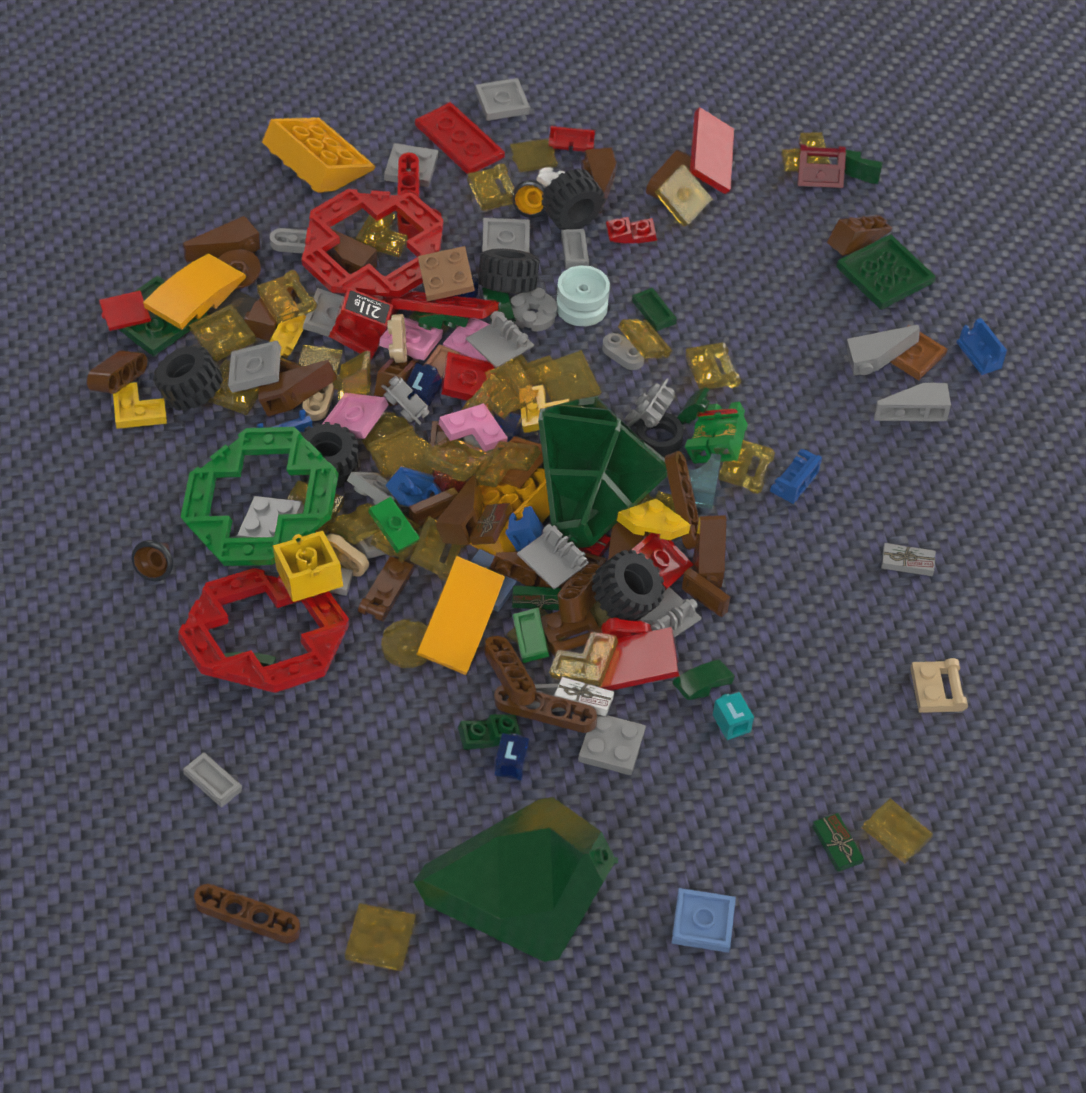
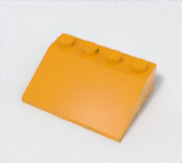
[262,118,376,193]
[470,468,550,556]

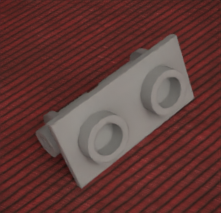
[381,376,430,425]

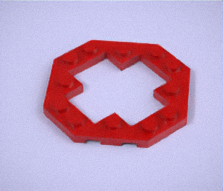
[302,189,443,297]
[178,568,349,693]

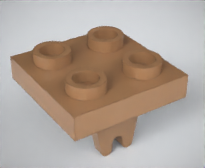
[418,246,475,301]

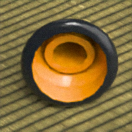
[512,180,546,218]

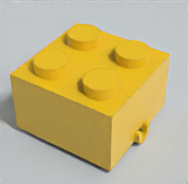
[273,531,343,602]

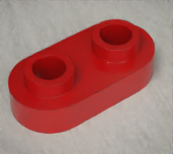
[601,618,652,641]

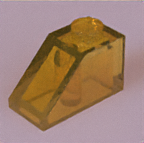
[334,351,371,400]

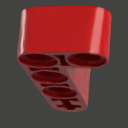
[397,152,441,239]

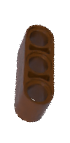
[646,150,692,203]
[87,350,147,394]
[558,564,600,623]

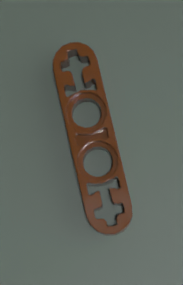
[665,451,699,550]
[484,636,536,705]
[494,685,597,733]
[194,884,301,943]

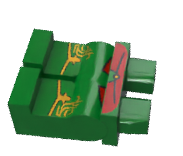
[685,402,748,464]

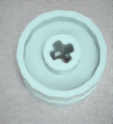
[556,265,610,326]

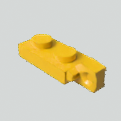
[270,306,306,358]

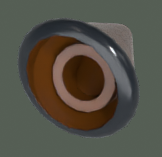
[131,540,173,582]

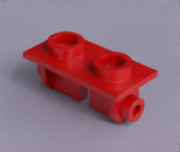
[548,126,595,152]

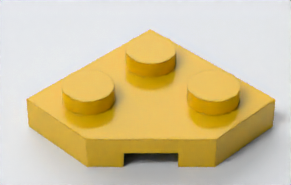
[617,499,691,540]

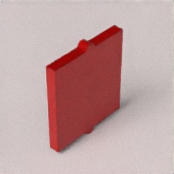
[99,291,151,331]

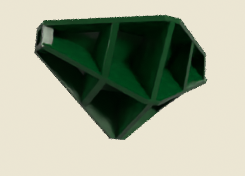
[538,396,667,548]
[413,797,618,962]

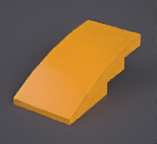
[143,254,246,330]
[416,556,505,675]

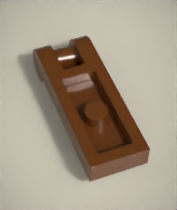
[358,556,414,622]

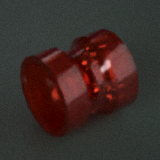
[433,465,466,493]

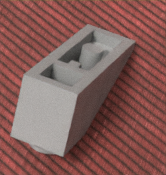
[847,325,920,376]
[874,383,951,421]

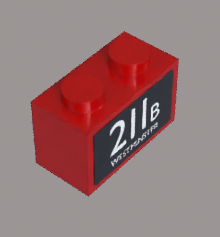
[335,287,393,340]

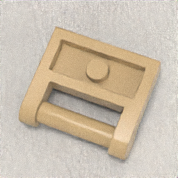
[910,658,968,713]

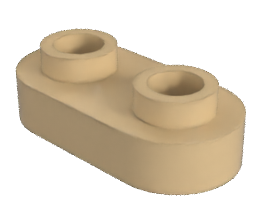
[388,314,407,363]
[302,383,334,421]
[326,534,369,577]

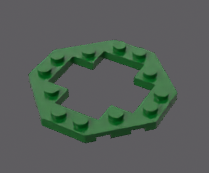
[181,427,338,566]

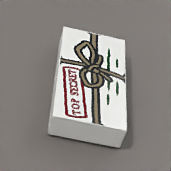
[555,677,614,717]

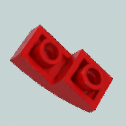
[606,217,657,243]

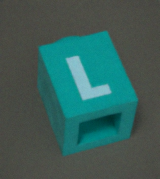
[713,692,754,740]

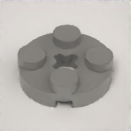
[511,288,557,332]

